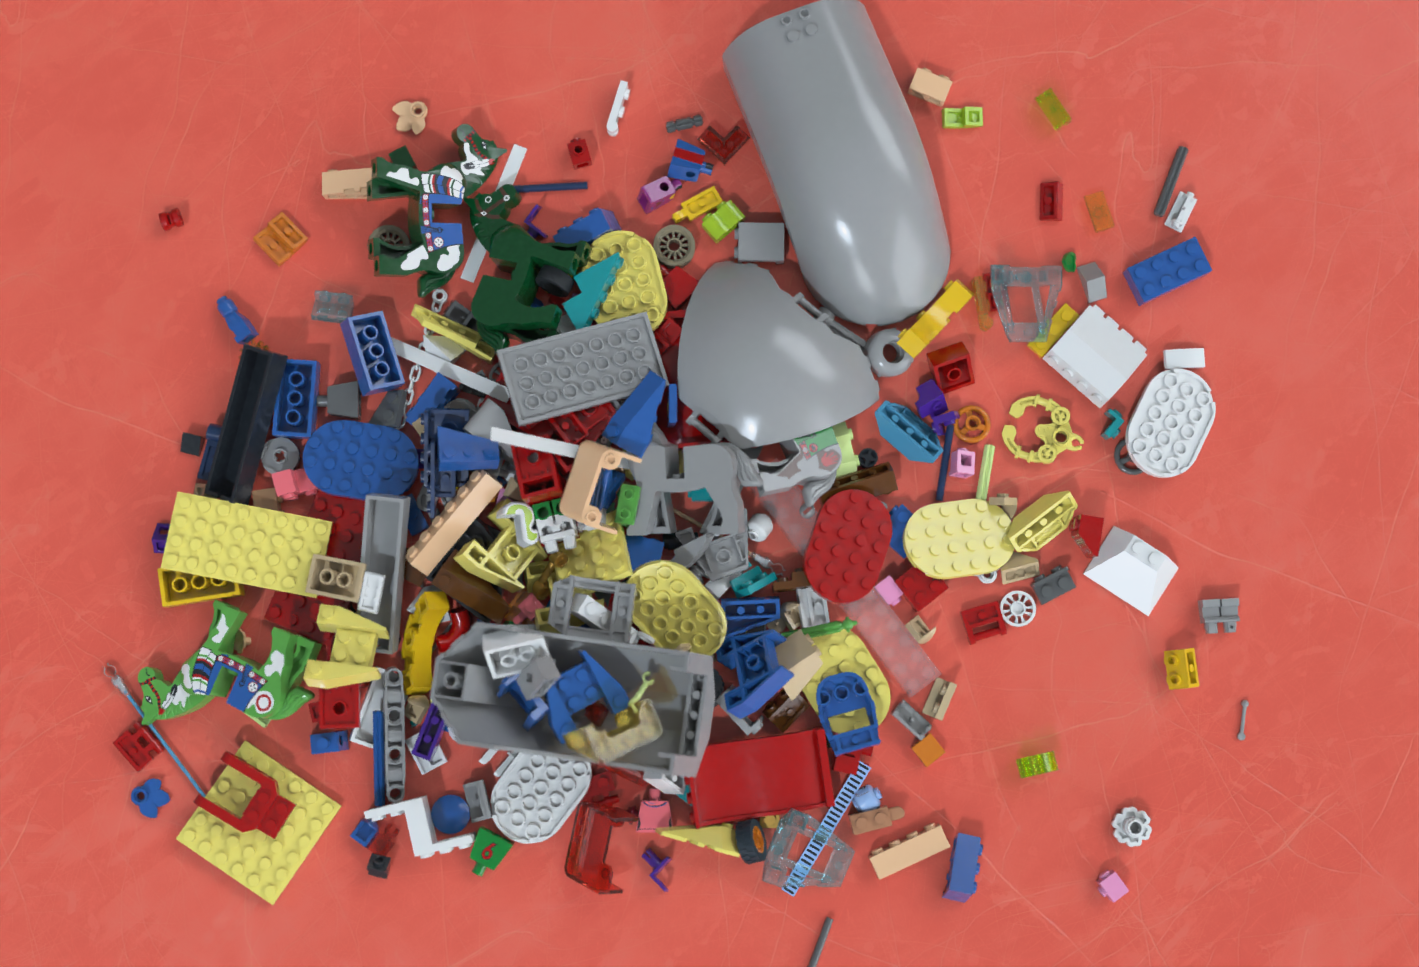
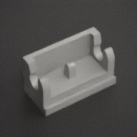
[890,699,932,740]
[463,779,493,823]

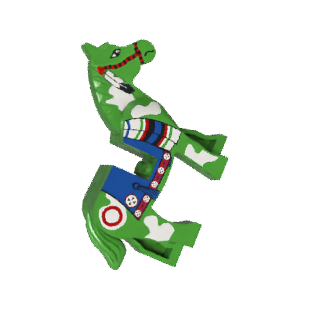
[138,599,322,725]

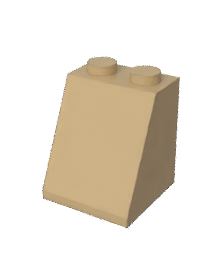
[775,629,823,701]

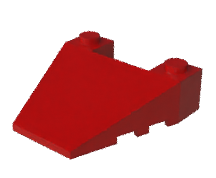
[525,402,617,477]

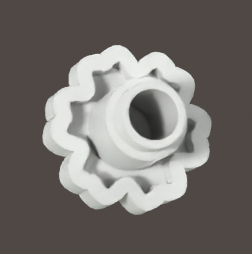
[1111,806,1152,847]

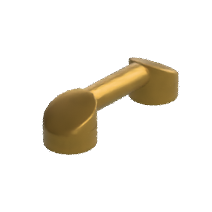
[532,551,568,600]

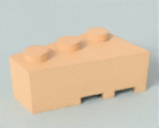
[322,168,372,199]

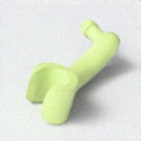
[628,671,654,714]

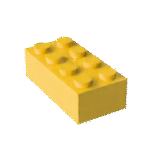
[157,568,245,608]

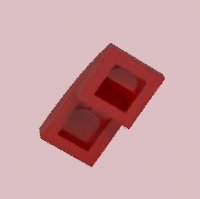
[654,317,682,356]

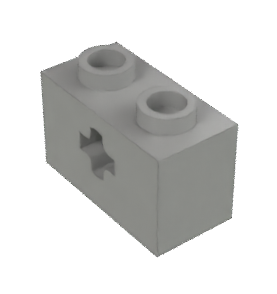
[516,655,561,700]

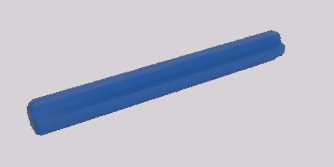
[373,710,385,806]

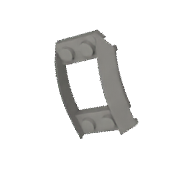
[548,575,637,643]

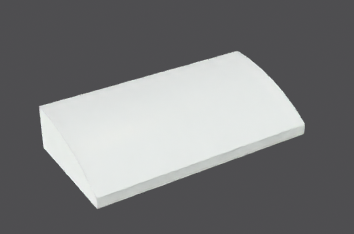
[349,666,408,749]

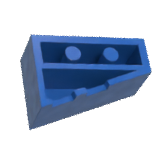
[405,372,461,426]
[436,426,500,471]
[721,596,780,640]

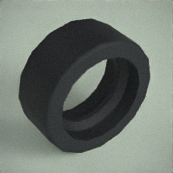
[535,265,574,298]

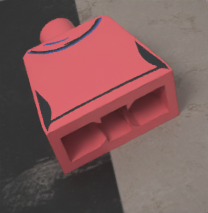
[636,788,673,833]

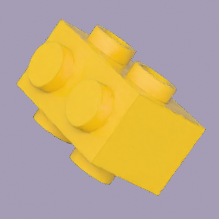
[1164,648,1199,690]

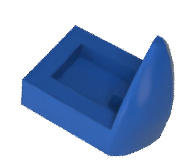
[350,818,379,848]

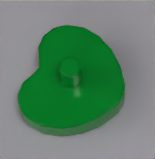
[1062,252,1076,272]

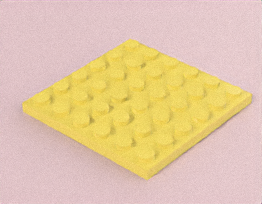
[176,740,342,905]

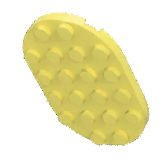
[582,230,668,331]
[903,499,1014,579]
[626,560,727,656]
[802,629,891,734]

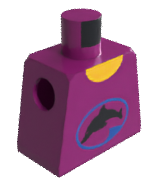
[637,176,682,215]

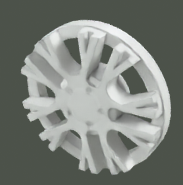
[1000,591,1036,627]

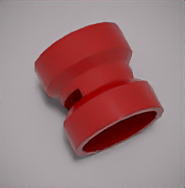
[159,208,184,231]

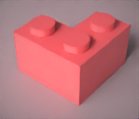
[271,468,318,502]

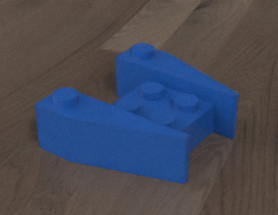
[716,629,794,719]
[544,650,630,744]

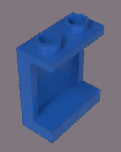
[497,674,549,732]

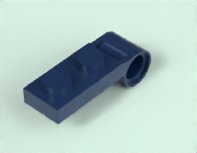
[197,423,222,481]

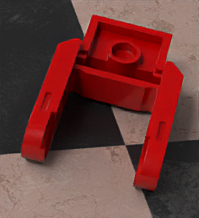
[193,751,296,839]

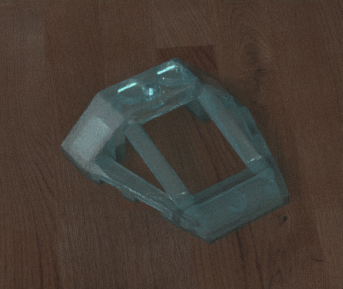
[990,265,1062,342]
[762,809,855,887]

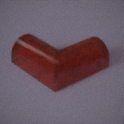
[697,125,750,166]

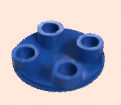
[431,794,470,834]

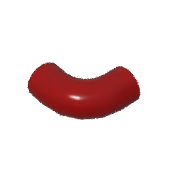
[435,606,471,654]

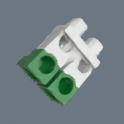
[532,498,579,554]

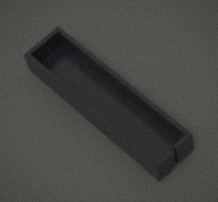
[204,344,288,505]

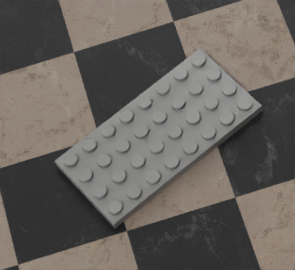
[496,311,669,427]

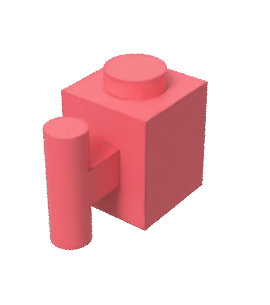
[513,593,545,625]

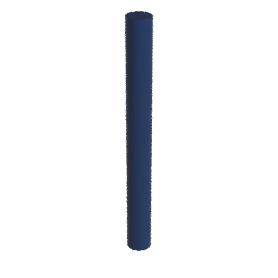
[514,182,588,193]
[935,425,954,501]

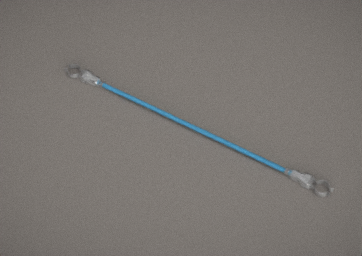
[104,663,206,798]

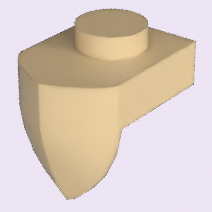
[989,493,1017,520]
[780,601,801,631]
[904,615,936,644]
[404,695,430,724]

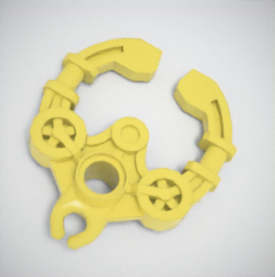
[1002,394,1084,464]

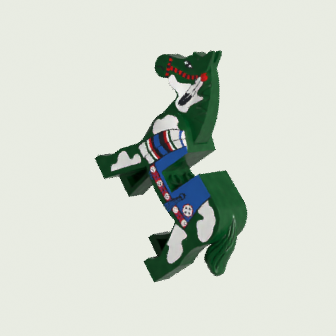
[367,124,507,298]

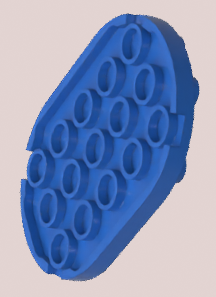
[303,420,419,501]

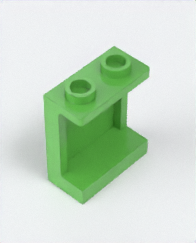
[615,484,641,528]

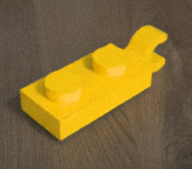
[672,186,723,224]

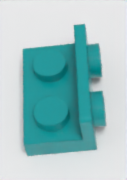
[730,566,778,599]

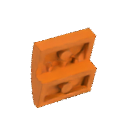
[253,212,308,267]

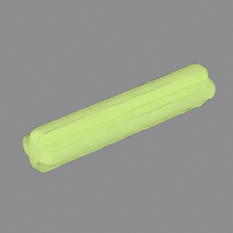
[976,444,995,500]

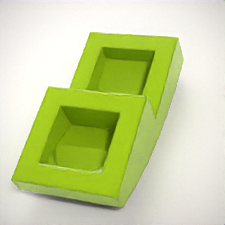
[942,107,983,129]

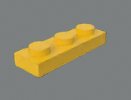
[1027,303,1080,358]

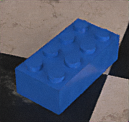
[1123,236,1212,306]
[340,311,405,396]
[272,359,321,439]

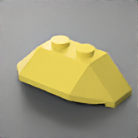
[1008,491,1078,552]

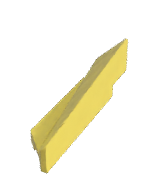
[411,304,496,365]

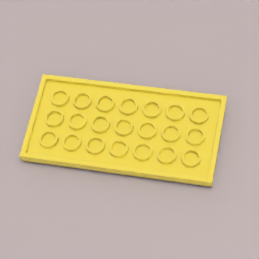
[161,491,333,598]

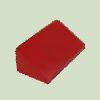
[1039,181,1063,221]

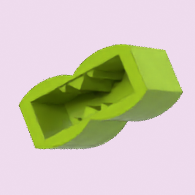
[702,200,745,244]

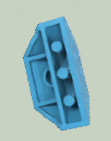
[875,400,944,463]

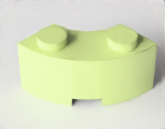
[832,422,860,478]

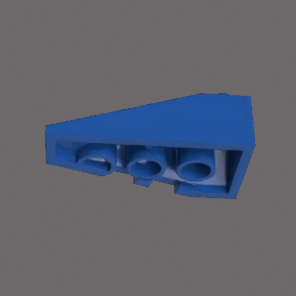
[602,370,666,458]

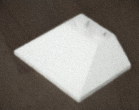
[1083,526,1179,616]

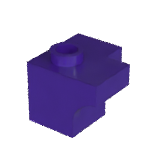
[915,379,948,419]

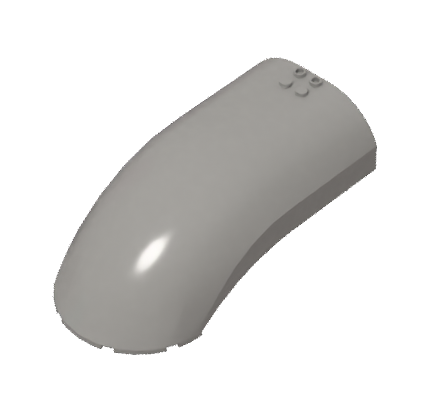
[722,0,951,326]

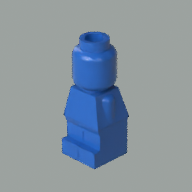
[216,296,259,345]

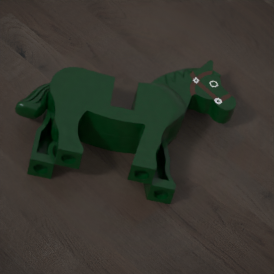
[463,184,592,352]

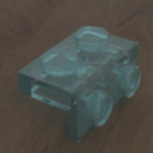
[311,290,354,323]

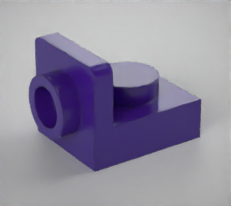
[931,411,960,436]

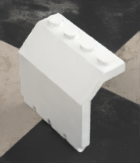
[1042,304,1147,408]

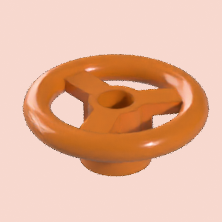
[953,405,991,443]

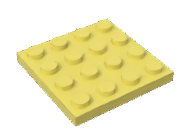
[552,509,633,597]

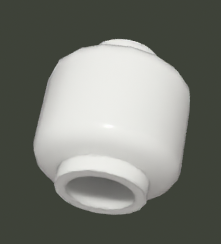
[747,513,773,542]

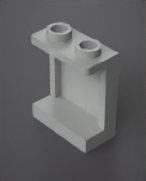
[734,222,784,264]
[716,684,764,736]

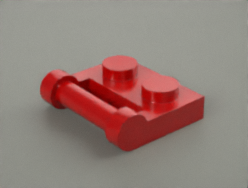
[960,601,1007,645]

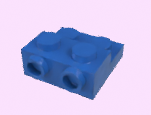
[889,504,913,559]

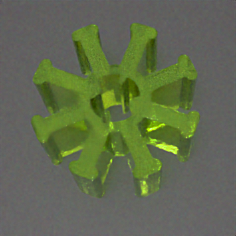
[1016,751,1059,779]

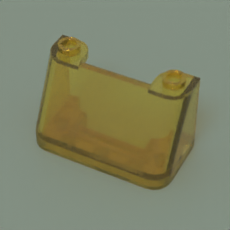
[563,697,663,764]

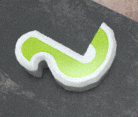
[496,501,539,548]

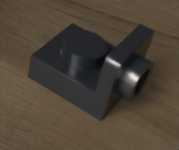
[367,853,391,879]

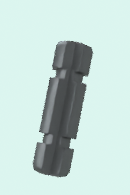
[666,115,703,133]

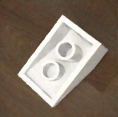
[482,630,549,679]

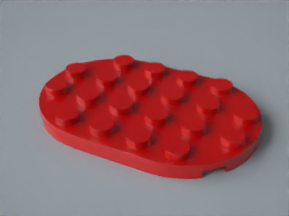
[803,489,892,604]

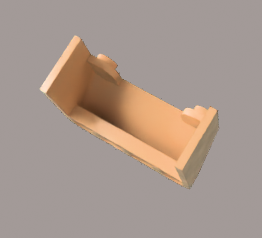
[559,440,642,535]

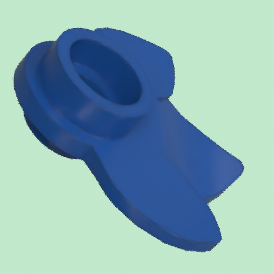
[131,779,171,818]

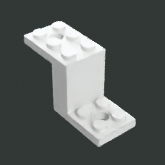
[364,795,476,859]

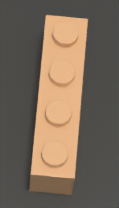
[868,822,950,880]

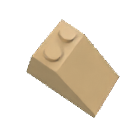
[305,554,367,603]

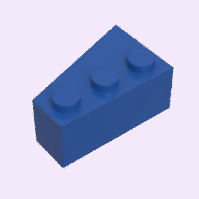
[553,208,622,245]
[942,833,983,903]

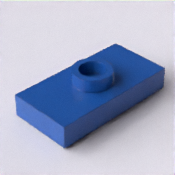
[407,493,429,536]

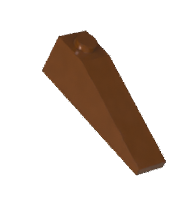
[431,549,511,624]

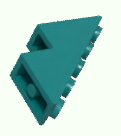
[562,252,624,330]

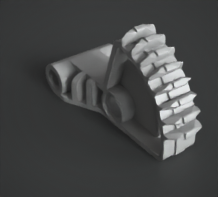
[463,399,539,467]

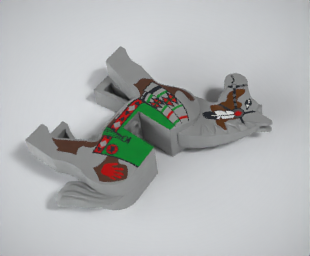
[751,426,842,507]

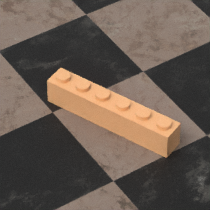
[405,469,503,576]

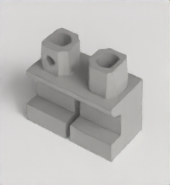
[1198,598,1240,634]

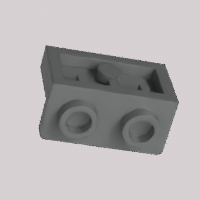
[1031,565,1076,605]

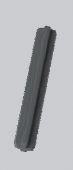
[1154,146,1189,217]

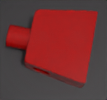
[660,264,699,311]

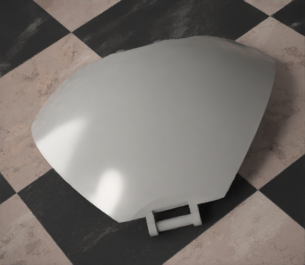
[678,261,880,449]

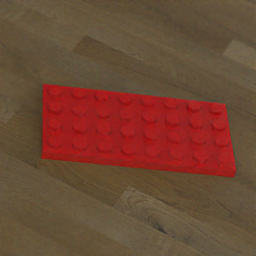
[264,489,365,647]

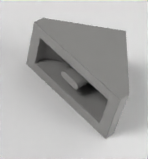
[1076,262,1107,304]

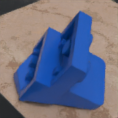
[589,468,625,510]

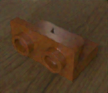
[762,689,810,733]

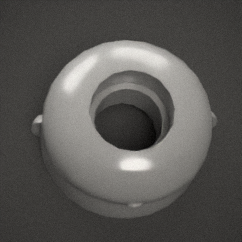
[864,328,914,378]

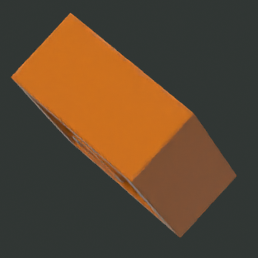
[911,733,945,767]

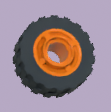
[735,818,767,864]

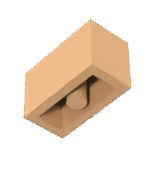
[908,68,953,107]

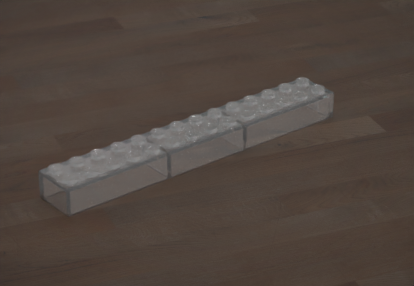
[749,458,941,698]

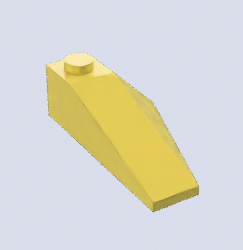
[655,822,740,857]

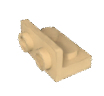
[922,677,957,721]

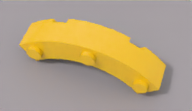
[897,279,974,359]
[401,591,449,695]

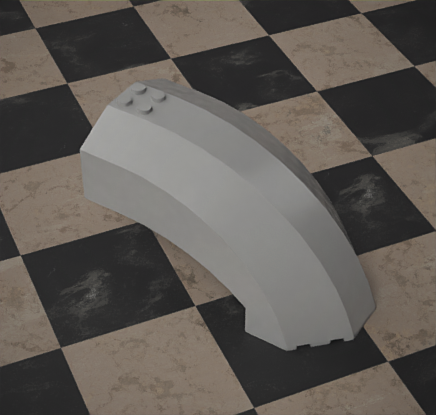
[430,622,715,777]

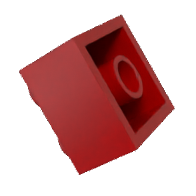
[894,566,949,612]

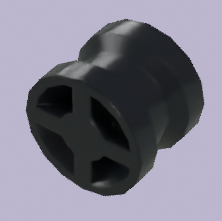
[858,448,878,468]

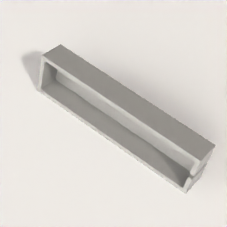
[357,493,410,654]

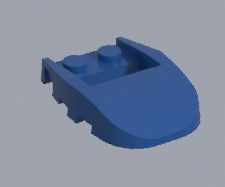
[816,672,881,757]

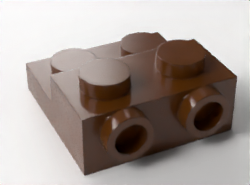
[772,568,811,593]

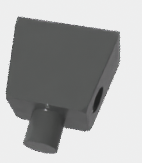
[316,381,361,420]

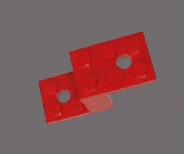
[511,433,580,548]
[319,645,368,729]

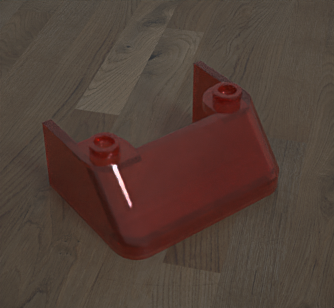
[564,802,639,894]

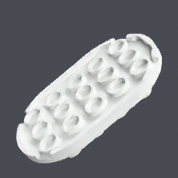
[1125,368,1216,478]
[490,752,592,844]

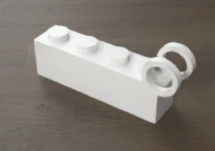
[571,593,655,645]

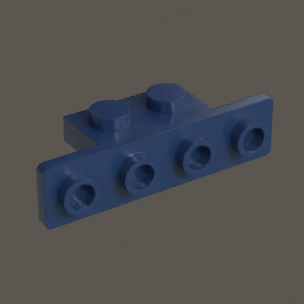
[427,438,456,519]

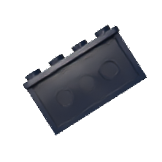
[421,408,470,488]

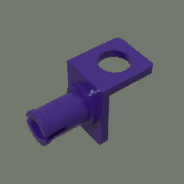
[524,204,548,239]
[641,848,672,892]

